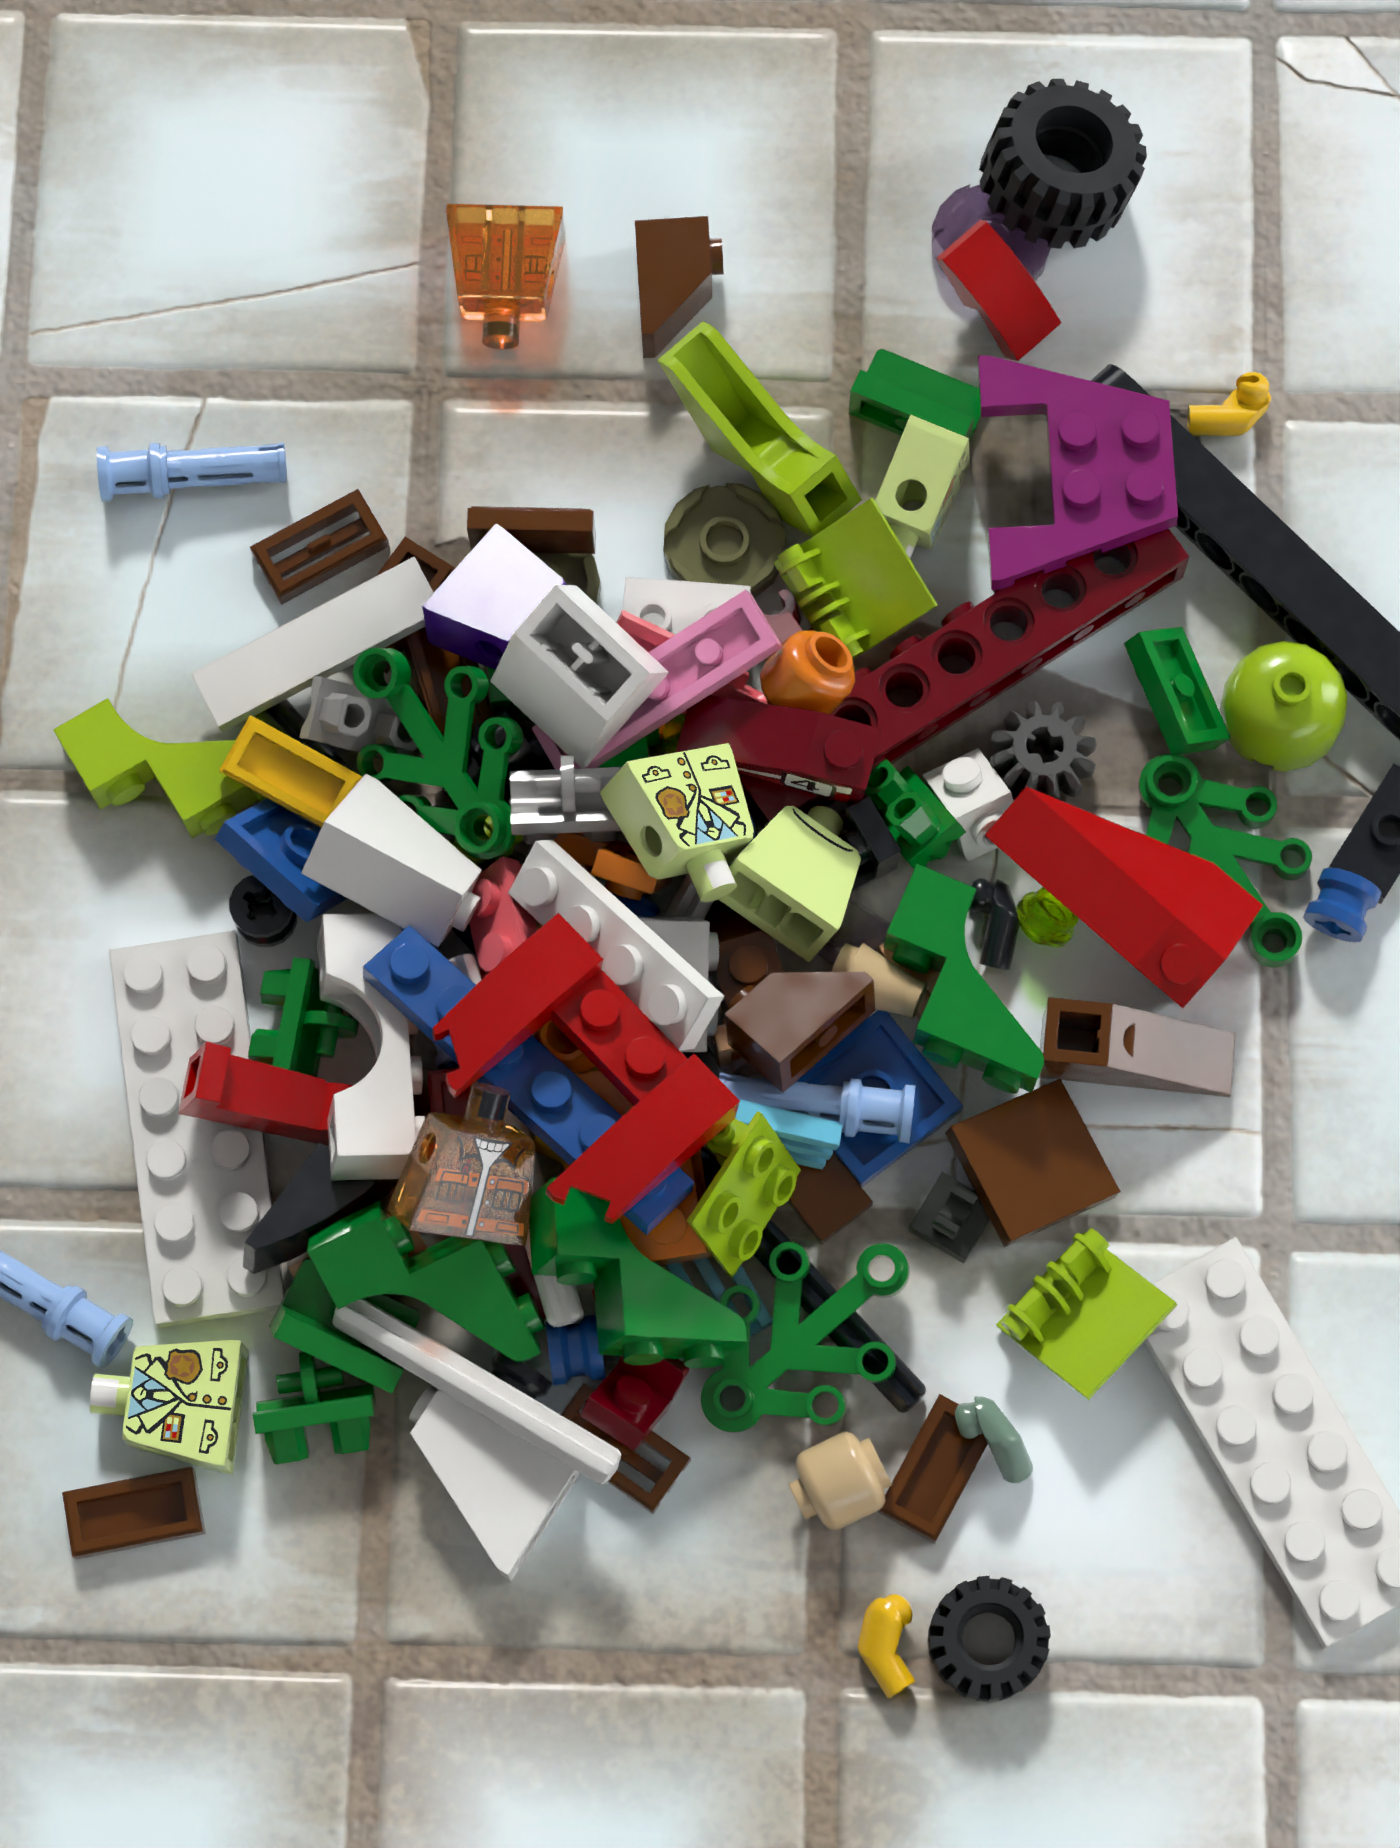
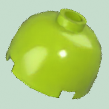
[1219,641,1347,772]

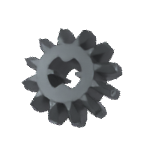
[989,700,1097,799]

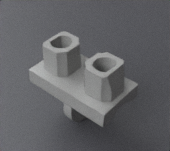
[299,676,417,759]
[510,755,622,845]

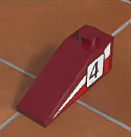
[675,695,882,805]

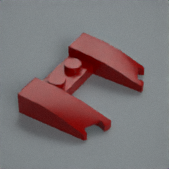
[432,913,740,1224]

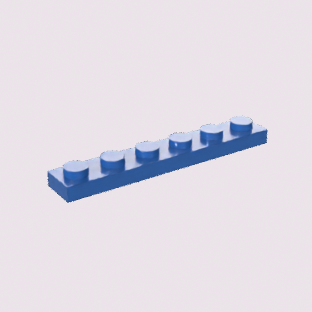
[363,925,694,1235]

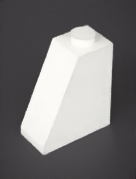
[301,774,482,947]
[409,1386,580,1582]

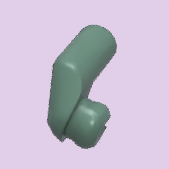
[955,1396,1033,1483]

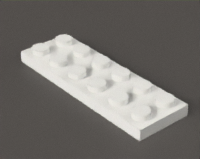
[109,930,285,1328]
[1144,1237,1400,1649]

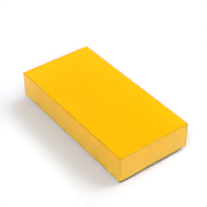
[219,715,362,828]

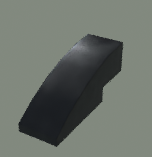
[243,1142,418,1274]

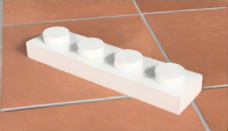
[508,840,724,1051]

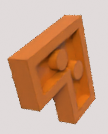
[553,832,672,900]

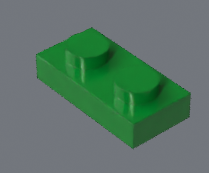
[1124,627,1231,756]

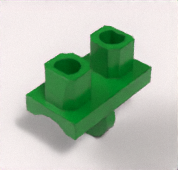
[865,760,966,869]
[248,957,359,1077]
[252,1352,376,1465]

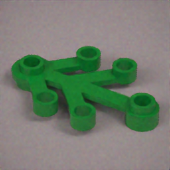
[353,648,523,859]
[1138,754,1312,968]
[701,1242,910,1433]

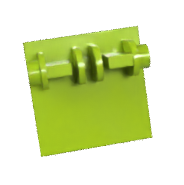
[773,498,938,660]
[687,1111,801,1278]
[996,1228,1177,1401]

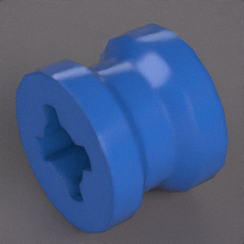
[1303,867,1382,943]
[546,1314,606,1386]

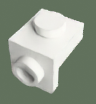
[922,748,1013,861]

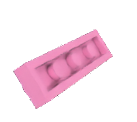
[531,590,783,770]

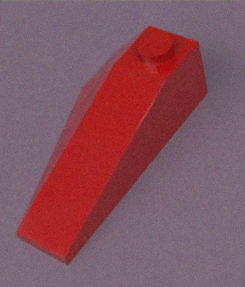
[984,786,1263,1009]

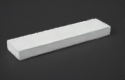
[191,556,434,732]

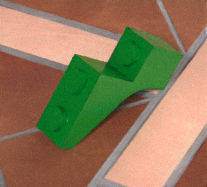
[883,864,1044,1094]
[527,1178,747,1369]
[307,1200,546,1361]

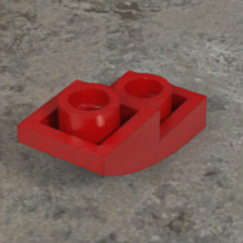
[936,220,1062,361]

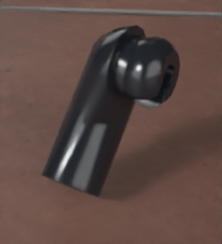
[970,878,1020,970]

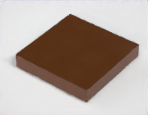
[945,1078,1121,1248]

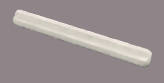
[332,1298,621,1485]

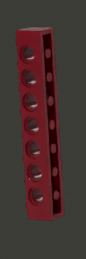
[738,529,1190,830]

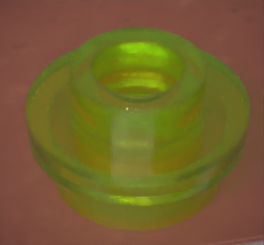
[1017,887,1078,948]

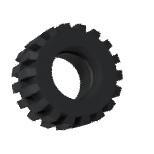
[979,79,1147,249]

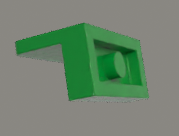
[849,349,981,443]
[269,1257,420,1394]

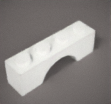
[317,914,427,1180]

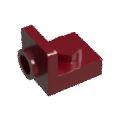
[579,1356,690,1452]

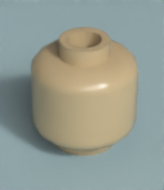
[788,1431,892,1530]

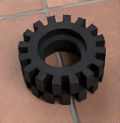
[927,1575,1051,1702]

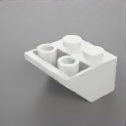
[490,585,669,768]

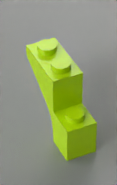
[657,321,862,537]
[53,698,267,839]

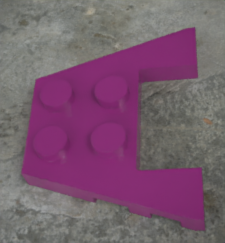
[978,355,1178,590]

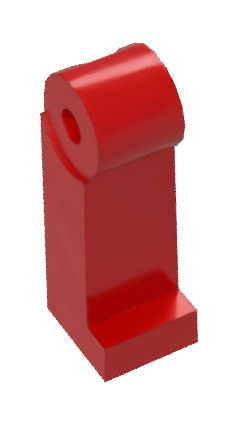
[178,1041,353,1146]

